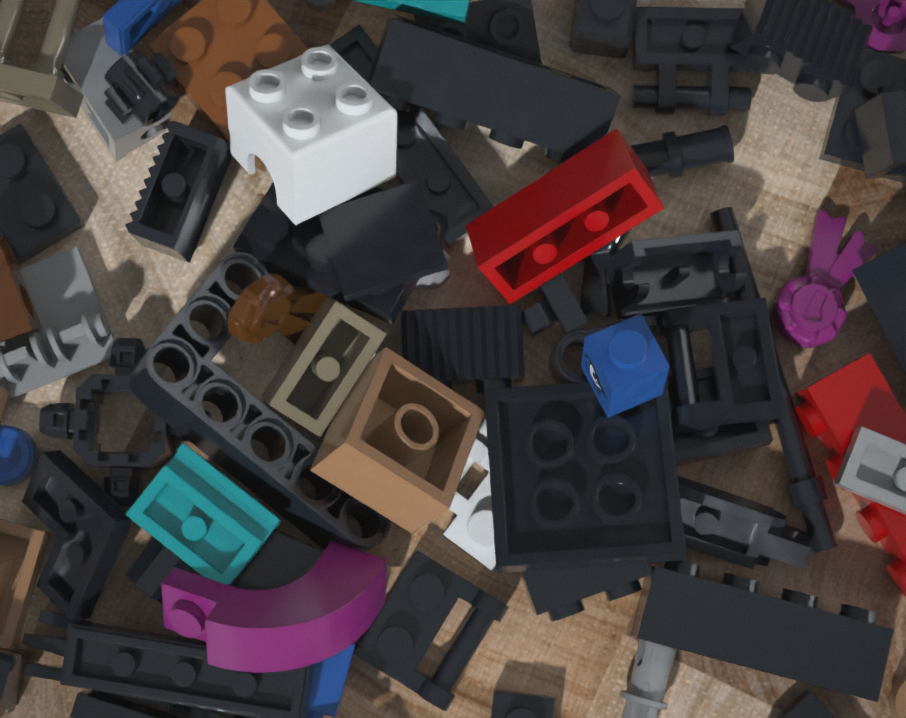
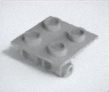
[0,246,115,400]

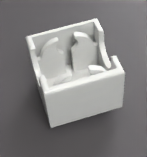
[225,44,397,225]

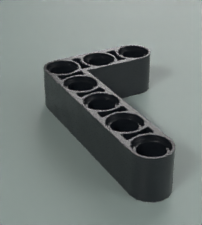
[129,252,391,552]

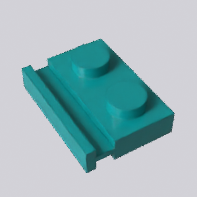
[125,443,283,586]

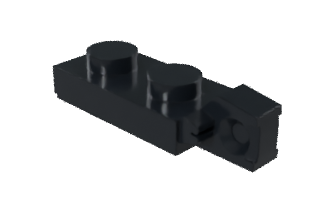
[677,475,811,569]

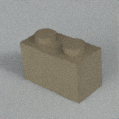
[262,297,387,437]

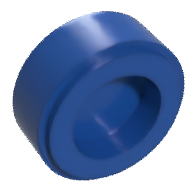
[0,425,39,486]

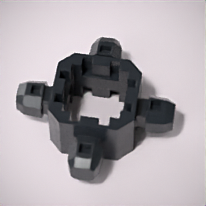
[39,338,212,507]

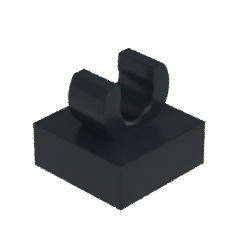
[521,273,588,337]

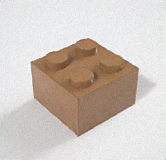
[310,347,485,533]

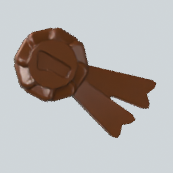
[228,273,328,344]

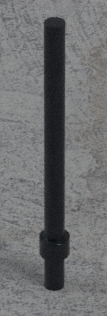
[710,207,838,553]

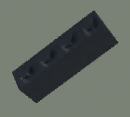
[368,12,621,164]
[631,560,895,702]

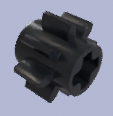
[104,50,179,127]

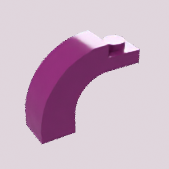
[161,541,387,673]

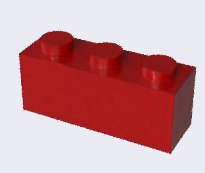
[466,128,664,304]

